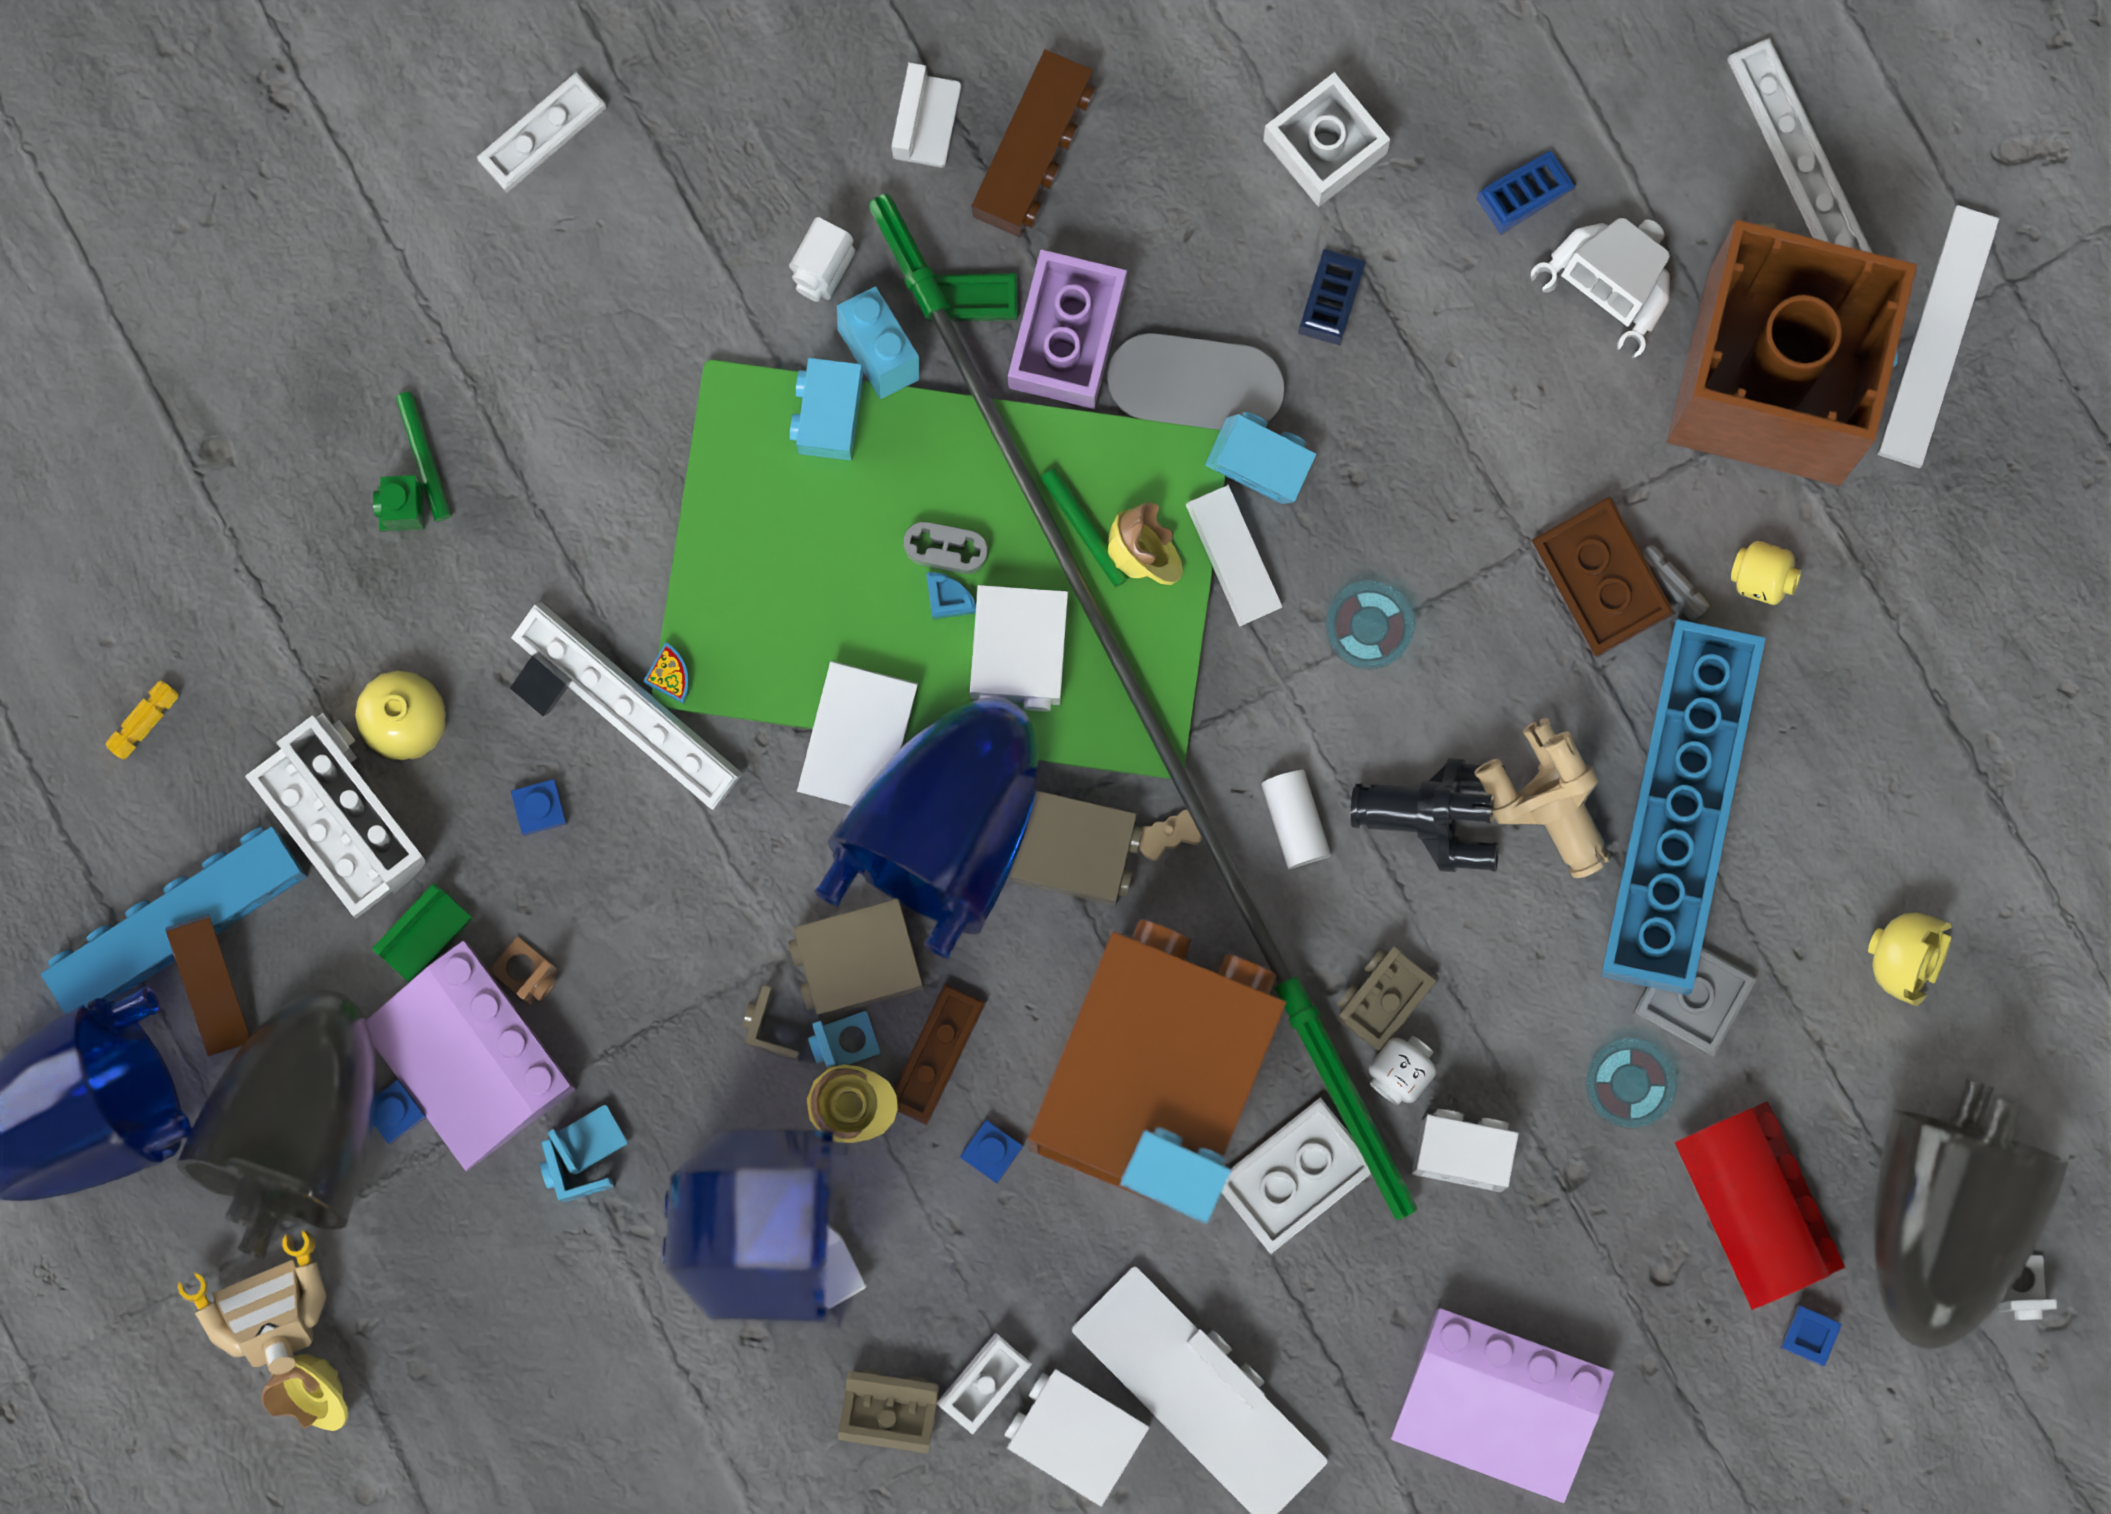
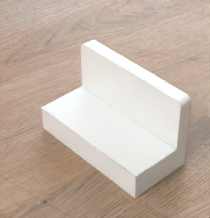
[891,63,961,168]

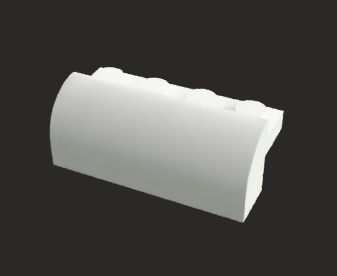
[245,715,425,919]

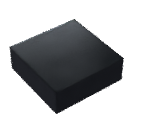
[510,652,572,717]

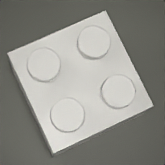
[1263,72,1390,207]
[1411,1109,1518,1192]

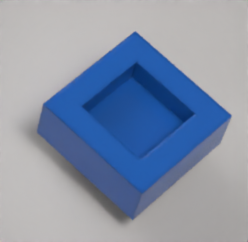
[511,779,567,836]
[361,1080,426,1144]
[960,1120,1023,1184]
[1780,1305,1842,1367]

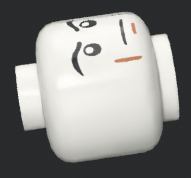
[1369,1036,1437,1106]

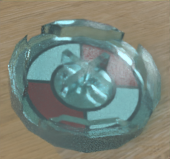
[1325,580,1415,670]
[1585,1038,1677,1129]

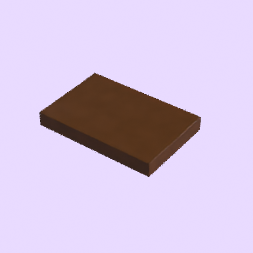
[1531,496,1676,658]

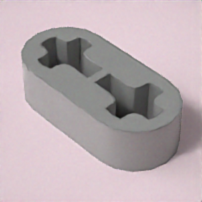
[904,522,988,574]

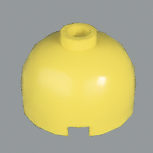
[355,670,446,760]
[1868,912,1952,1006]

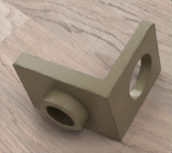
[742,984,802,1062]

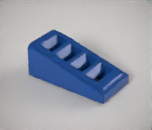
[1477,151,1575,235]

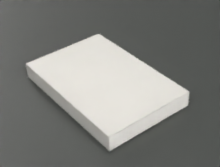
[797,660,919,815]
[1221,1098,1371,1255]

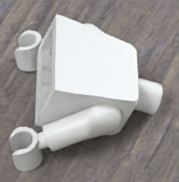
[1531,218,1670,358]

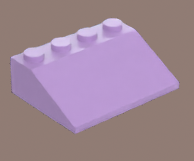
[360,940,576,1171]
[1390,1308,1614,1503]

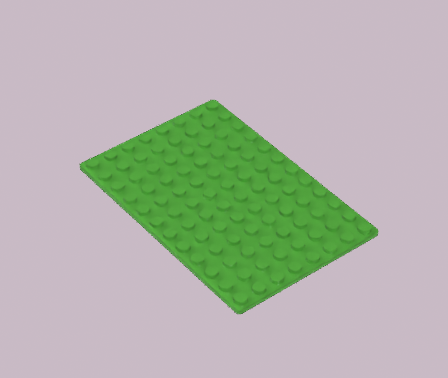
[652,360,1225,780]

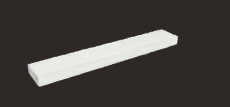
[1728,38,1872,253]
[1877,205,2000,469]
[511,602,743,810]

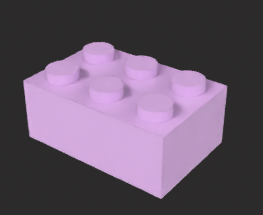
[1008,249,1127,409]

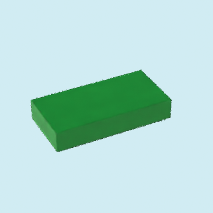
[929,273,1017,322]

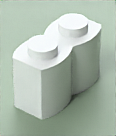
[789,217,856,302]

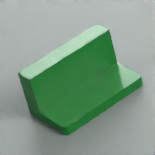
[372,883,473,983]

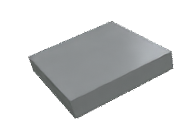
[1633,947,1757,1058]

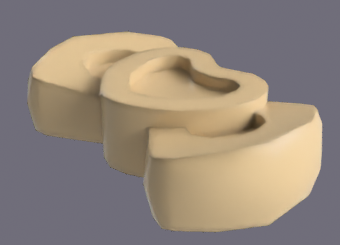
[1138,809,1202,861]

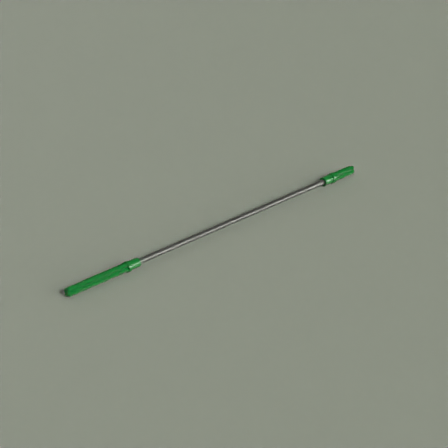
[869,193,1417,1220]

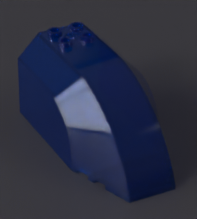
[662,1129,847,1328]

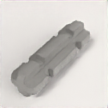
[1642,545,1710,621]

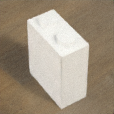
[970,585,1068,711]
[1005,1369,1150,1507]

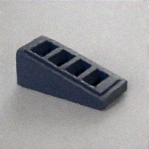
[1298,249,1366,346]

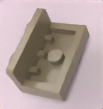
[1337,945,1436,1053]
[838,1369,938,1454]

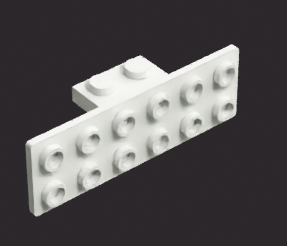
[1072,1267,1327,1514]

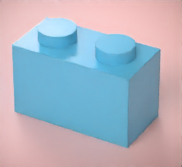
[837,286,919,399]
[790,358,864,461]
[1205,412,1316,504]
[1121,1127,1231,1225]

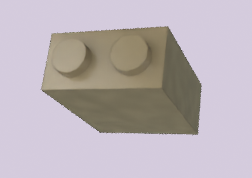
[1010,789,1143,906]
[788,898,924,1019]

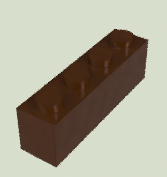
[972,49,1097,238]

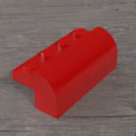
[1674,1101,1845,1310]

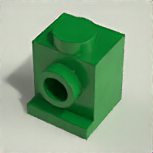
[373,475,424,532]

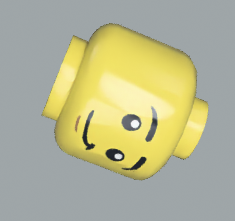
[1731,541,1801,605]

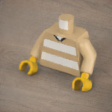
[178,1230,327,1375]

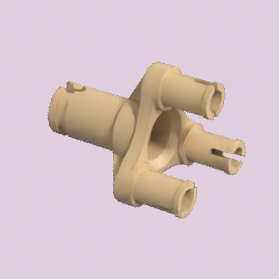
[1474,718,1612,878]

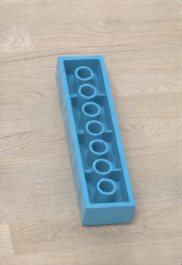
[1601,619,1766,996]

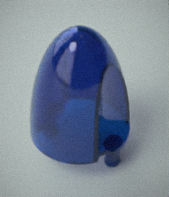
[814,697,1038,959]
[0,986,192,1201]

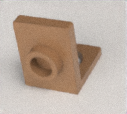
[489,937,559,1005]

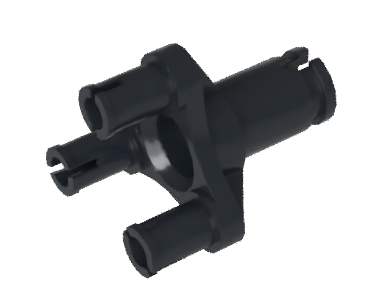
[1350,758,1505,872]

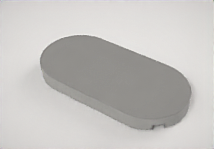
[1107,333,1284,430]

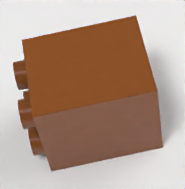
[1666,219,1917,486]
[1027,919,1286,1216]

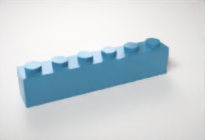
[40,826,307,1023]

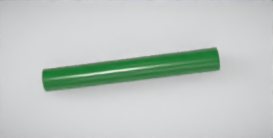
[395,392,452,522]
[1040,468,1130,588]

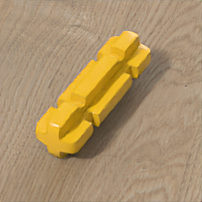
[106,681,179,760]

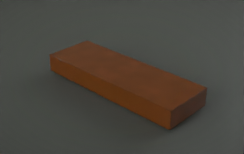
[165,914,252,1057]
[894,983,986,1126]

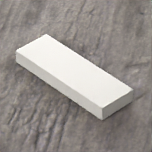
[477,72,606,193]
[1185,485,1283,627]

